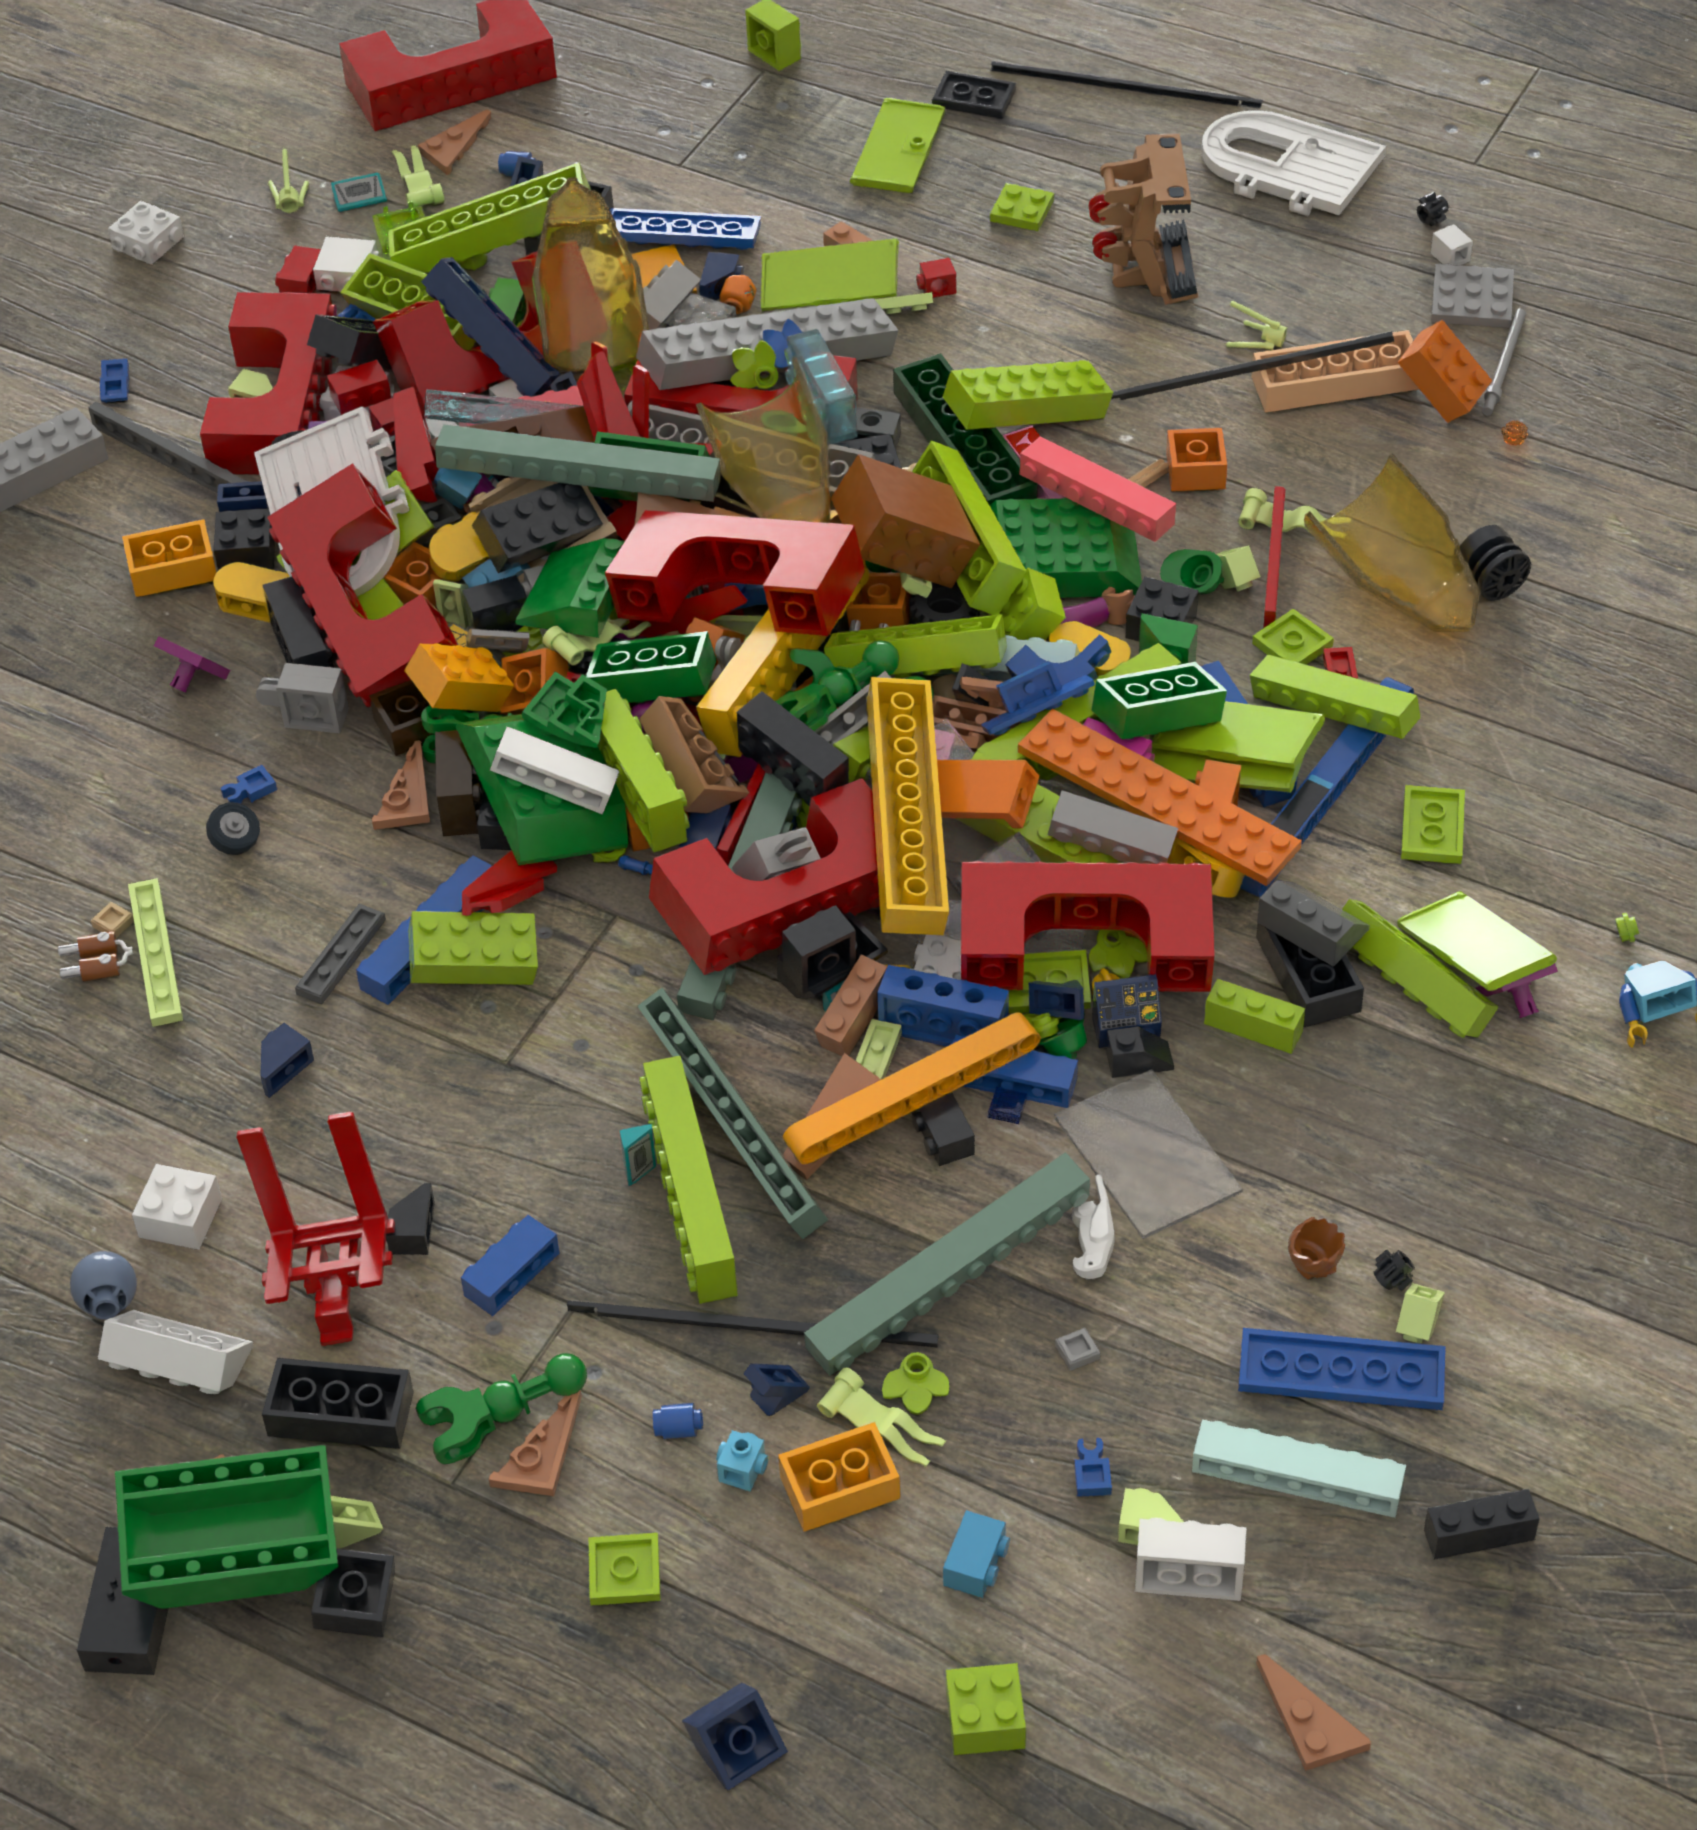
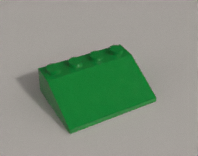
[516,538,625,638]

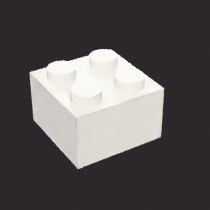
[132,1164,222,1250]

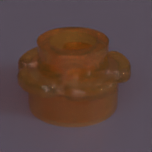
[1501,420,1528,445]

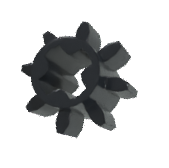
[1417,192,1449,226]
[1373,1249,1415,1291]

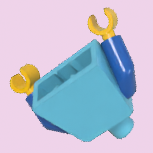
[1619,961,1697,1048]

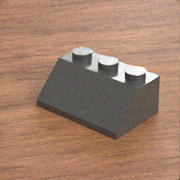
[1257,880,1370,967]

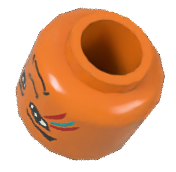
[719,275,757,315]

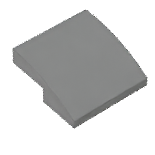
[466,629,529,653]

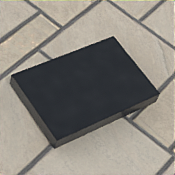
[932,71,1016,119]

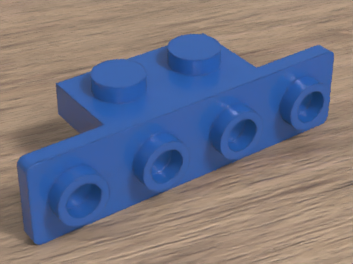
[981,661,1095,736]

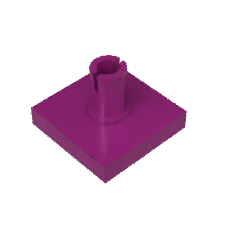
[154,636,230,693]
[1475,963,1558,1018]

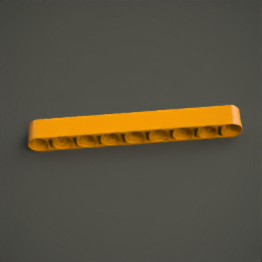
[783,1012,1041,1164]

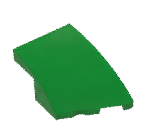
[521,672,607,748]

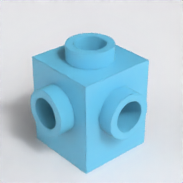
[716,1430,769,1492]

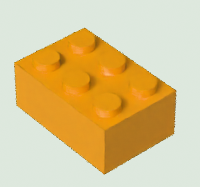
[122,519,217,597]
[404,643,514,712]
[778,1422,900,1532]

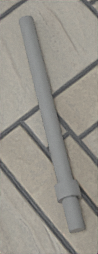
[1482,309,1526,416]

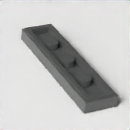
[295,904,386,1004]

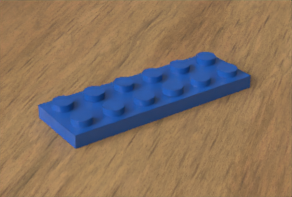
[602,208,761,250]
[1238,1328,1446,1410]

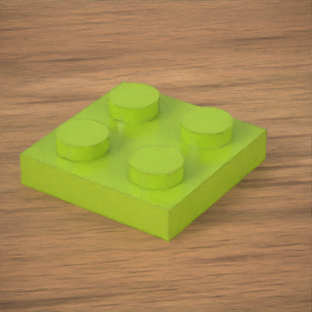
[990,183,1054,231]
[1252,609,1334,665]
[588,1533,661,1606]

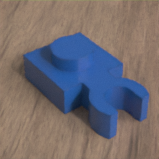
[220,765,277,804]
[1074,1438,1112,1497]

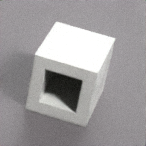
[1431,224,1473,265]

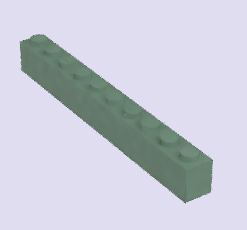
[435,424,720,502]
[677,773,802,1021]
[638,988,829,1239]
[804,1152,1090,1376]

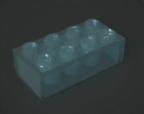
[784,329,857,444]

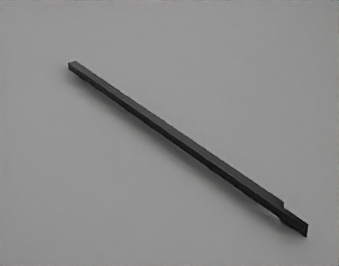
[991,61,1263,108]
[1111,331,1394,400]
[567,1300,939,1348]

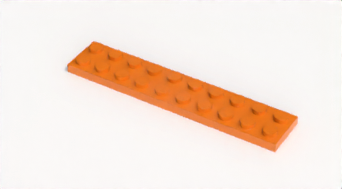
[1018,708,1302,886]

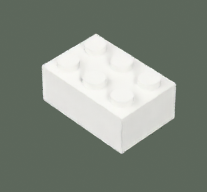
[1135,1518,1246,1601]

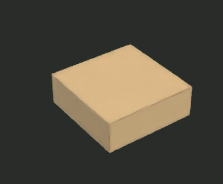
[91,902,134,938]

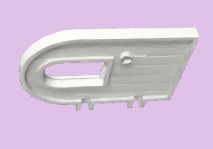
[1202,111,1386,216]
[254,407,409,596]

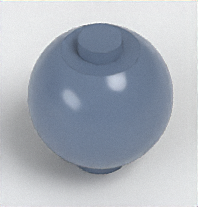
[70,1251,137,1320]

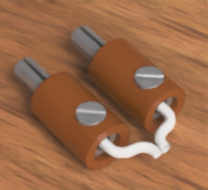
[58,931,133,982]

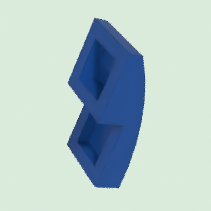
[100,359,129,402]

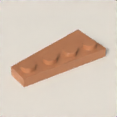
[783,1053,881,1180]

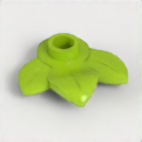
[730,340,778,389]
[1088,930,1147,979]
[1023,1013,1062,1039]
[882,1352,949,1415]

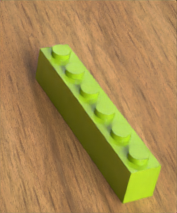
[1249,655,1421,739]
[1342,899,1499,1038]

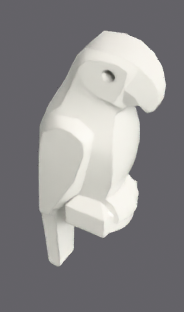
[1072,1175,1115,1279]

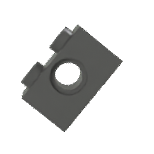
[841,406,901,450]

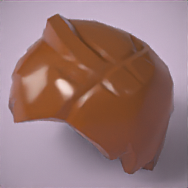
[1288,1217,1346,1280]

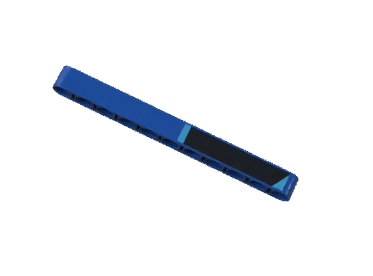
[1240,677,1414,898]

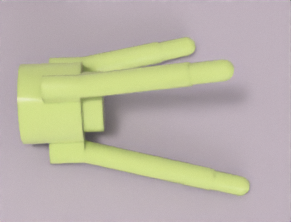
[268,149,309,213]
[1226,301,1287,350]

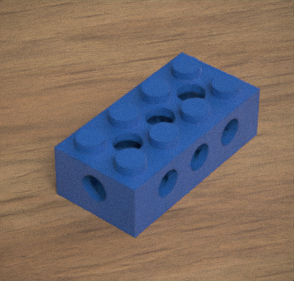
[877,965,1009,1047]

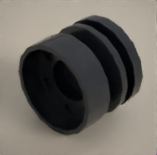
[1455,525,1532,601]

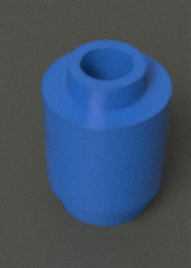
[498,151,536,177]
[653,1403,703,1439]

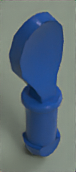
[618,856,653,876]

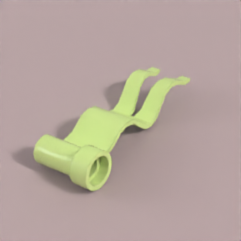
[392,145,445,208]
[1238,488,1350,542]
[542,618,651,665]
[817,1367,946,1467]

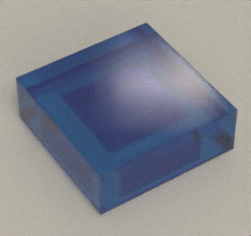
[988,1087,1027,1124]

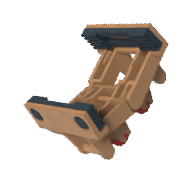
[1088,134,1198,305]

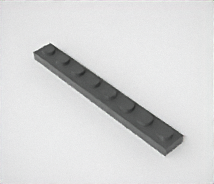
[88,401,249,493]

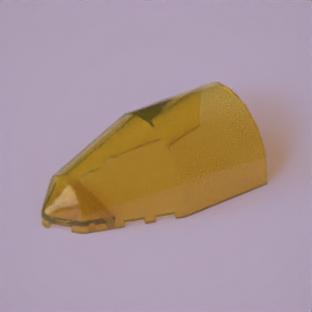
[532,177,649,371]
[696,356,831,523]
[1304,453,1480,632]

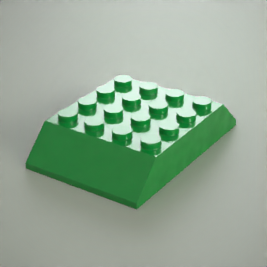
[989,498,1142,598]
[456,714,628,865]
[115,1445,338,1609]

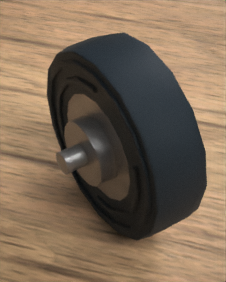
[206,802,260,855]

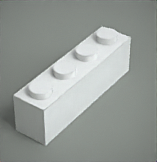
[490,727,619,814]

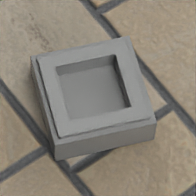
[1055,1328,1100,1371]

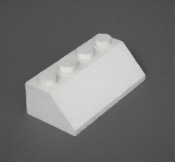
[98,1310,253,1394]

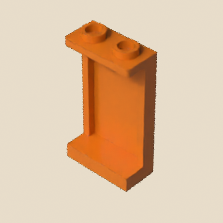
[937,760,1040,828]

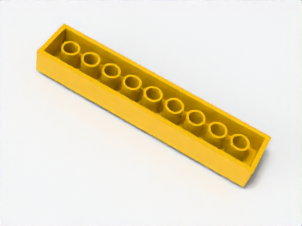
[696,559,869,757]
[867,677,949,935]

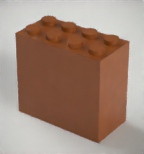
[831,454,980,588]

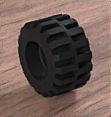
[909,582,980,624]

